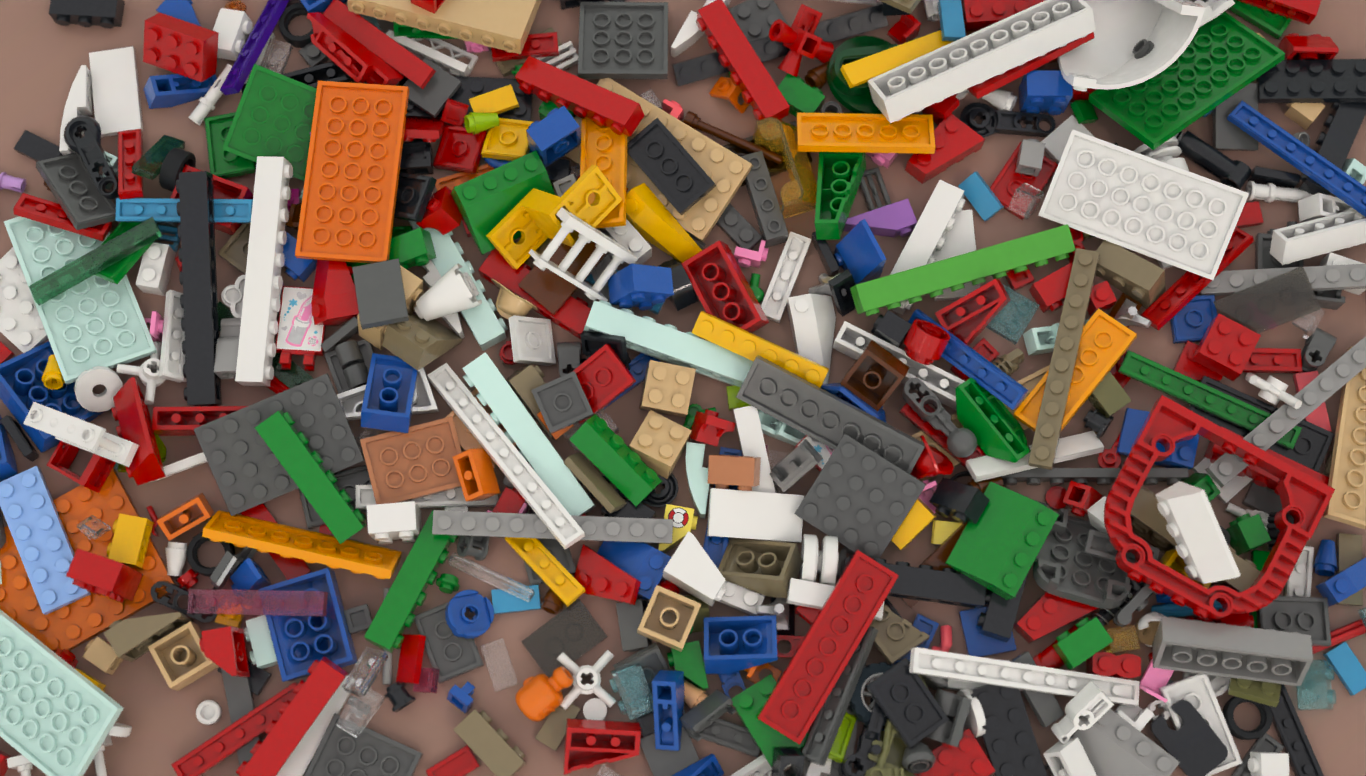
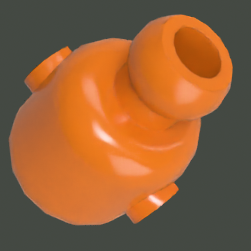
[515,666,574,722]

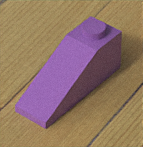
[843,199,917,237]

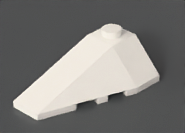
[786,293,836,384]

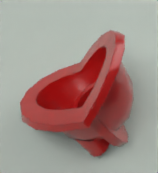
[910,435,954,479]

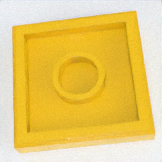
[481,118,533,161]

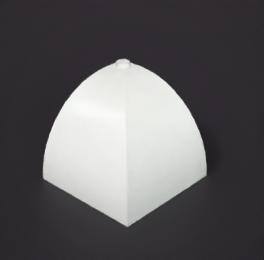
[1058,0,1205,91]

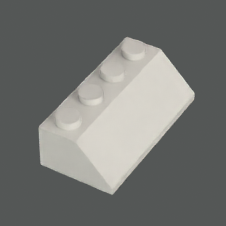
[1155,481,1240,584]

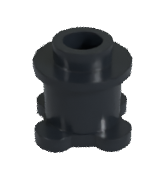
[1083,408,1114,438]
[385,681,416,713]

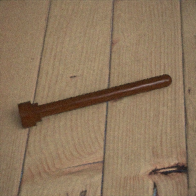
[683,111,784,164]

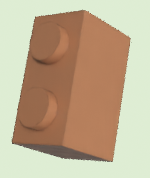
[708,454,761,491]

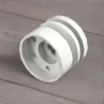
[1134,136,1190,172]

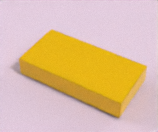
[469,84,519,114]

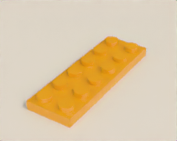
[796,112,935,154]
[580,117,627,229]
[1013,308,1137,431]

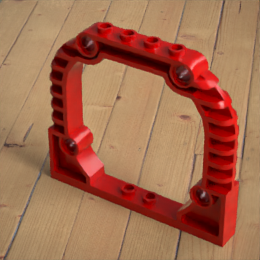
[1104,395,1335,620]

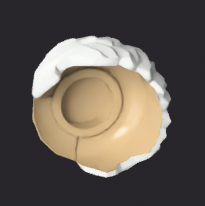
[1135,612,1166,647]

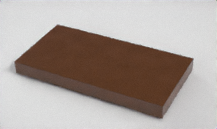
[519,241,609,315]

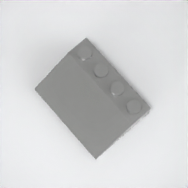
[1069,709,1180,776]

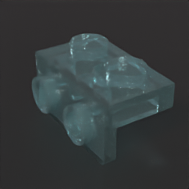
[1296,660,1336,710]
[609,663,654,720]

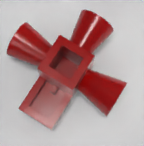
[769,4,834,77]

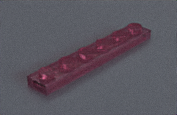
[187,589,328,617]

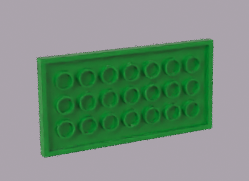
[1089,11,1285,150]

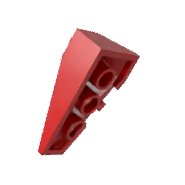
[311,260,359,326]

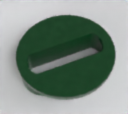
[826,36,898,114]

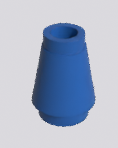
[1313,539,1338,576]

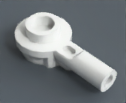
[1225,502,1269,532]

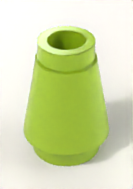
[464,112,499,135]

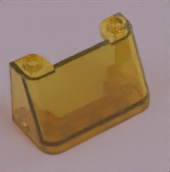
[753,117,817,218]

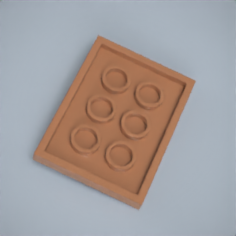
[360,416,462,504]

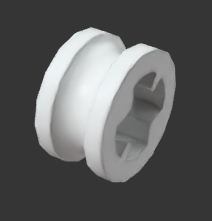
[1147,700,1170,721]

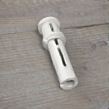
[1245,181,1312,203]

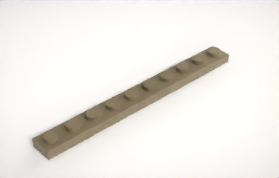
[1028,248,1099,470]

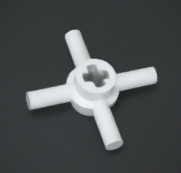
[116,341,186,405]
[1245,372,1302,409]
[557,650,616,710]

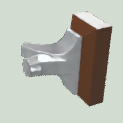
[1109,293,1151,328]

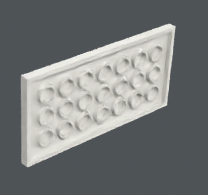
[1039,129,1249,280]

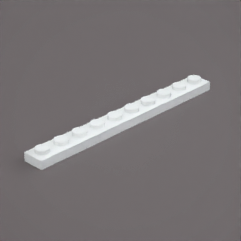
[427,363,585,550]
[909,647,1140,706]

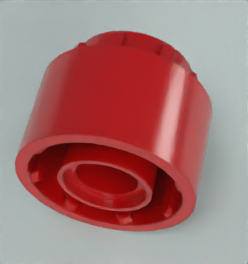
[904,319,950,365]

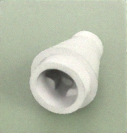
[982,89,1017,111]
[165,542,188,576]

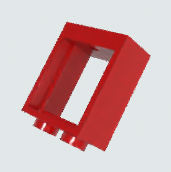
[47,441,116,493]

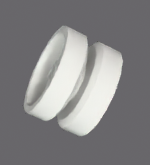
[800,534,839,586]

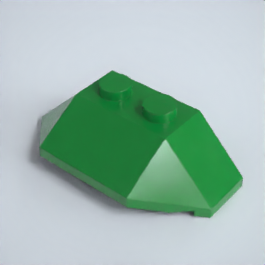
[955,378,1031,463]

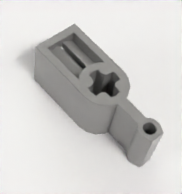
[214,318,241,379]

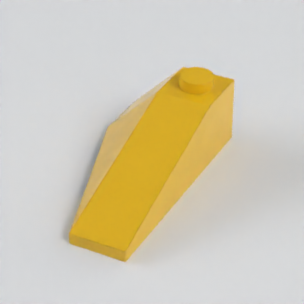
[626,183,702,263]

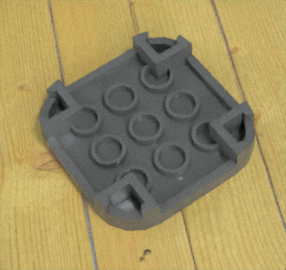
[1033,508,1132,609]

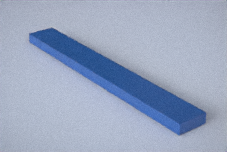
[1227,101,1366,217]

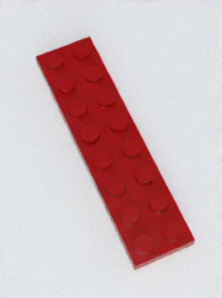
[757,550,899,745]

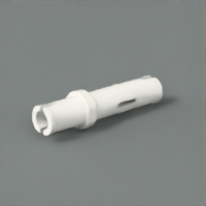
[188,64,232,126]

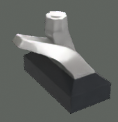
[808,270,856,317]
[756,597,795,636]

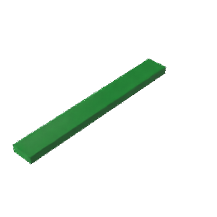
[1118,350,1302,450]

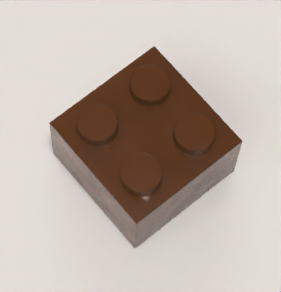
[840,340,910,411]

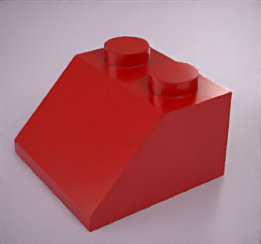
[1278,33,1339,60]
[199,626,250,677]

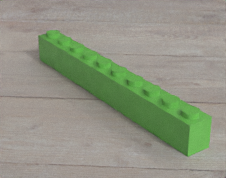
[850,224,1076,317]

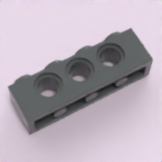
[741,151,789,248]

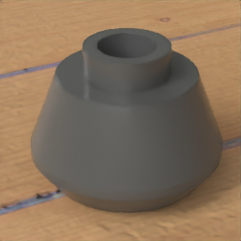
[902,742,936,773]

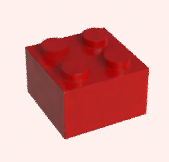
[1191,313,1261,381]

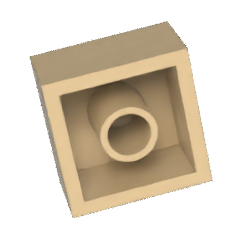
[639,360,696,417]
[629,410,692,480]
[637,585,701,652]
[148,621,219,691]

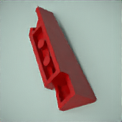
[307,12,404,86]

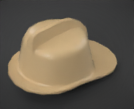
[491,279,538,320]

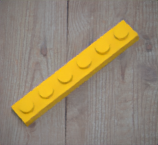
[692,311,829,388]

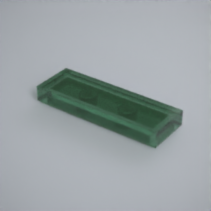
[132,135,185,180]

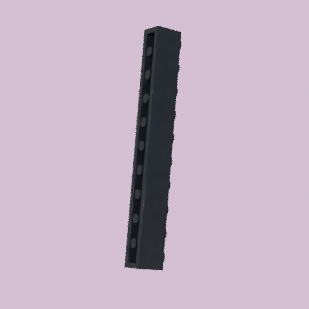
[176,171,222,406]

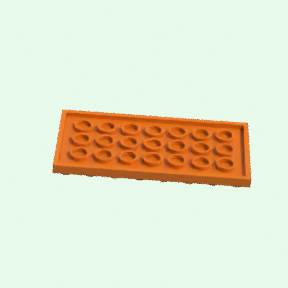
[295,81,409,264]

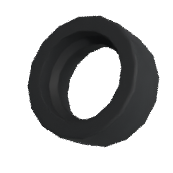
[279,3,313,48]
[159,148,196,192]
[186,532,236,577]
[1222,696,1273,740]

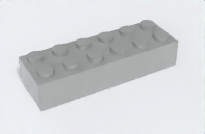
[1152,616,1313,686]

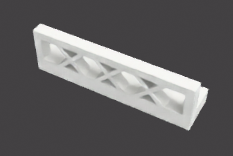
[386,29,478,77]

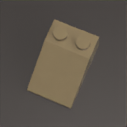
[382,315,463,371]
[718,538,803,598]
[104,612,194,662]

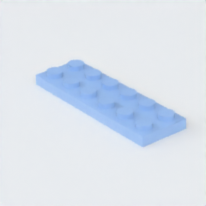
[0,466,91,615]

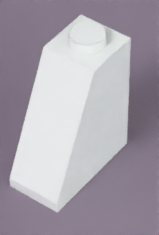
[663,531,726,606]

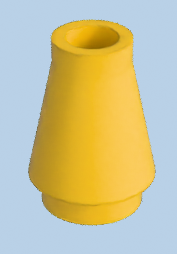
[41,354,65,390]

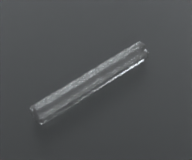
[448,553,535,602]

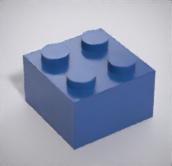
[1018,70,1073,116]
[526,106,581,168]
[608,264,674,310]

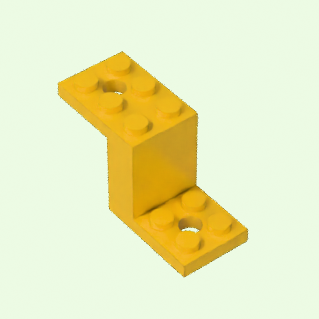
[486,165,622,270]

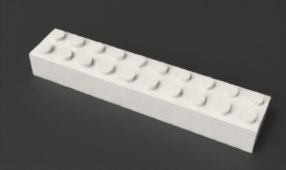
[867,0,1096,123]

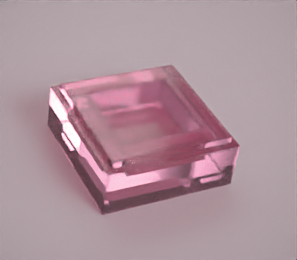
[413,668,439,693]

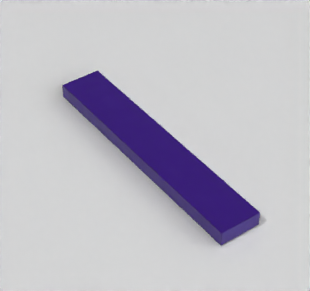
[220,0,289,95]

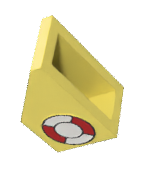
[658,504,698,553]

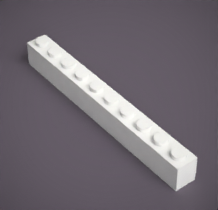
[235,156,293,387]

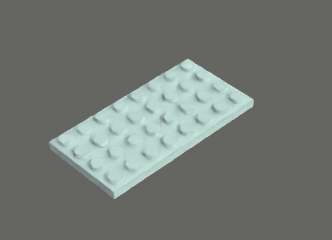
[4,216,157,385]
[0,609,124,776]

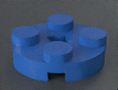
[445,590,494,639]

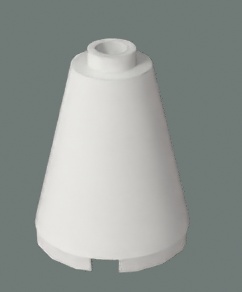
[414,264,482,321]

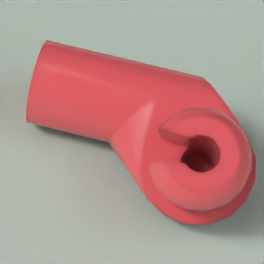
[931,625,952,652]

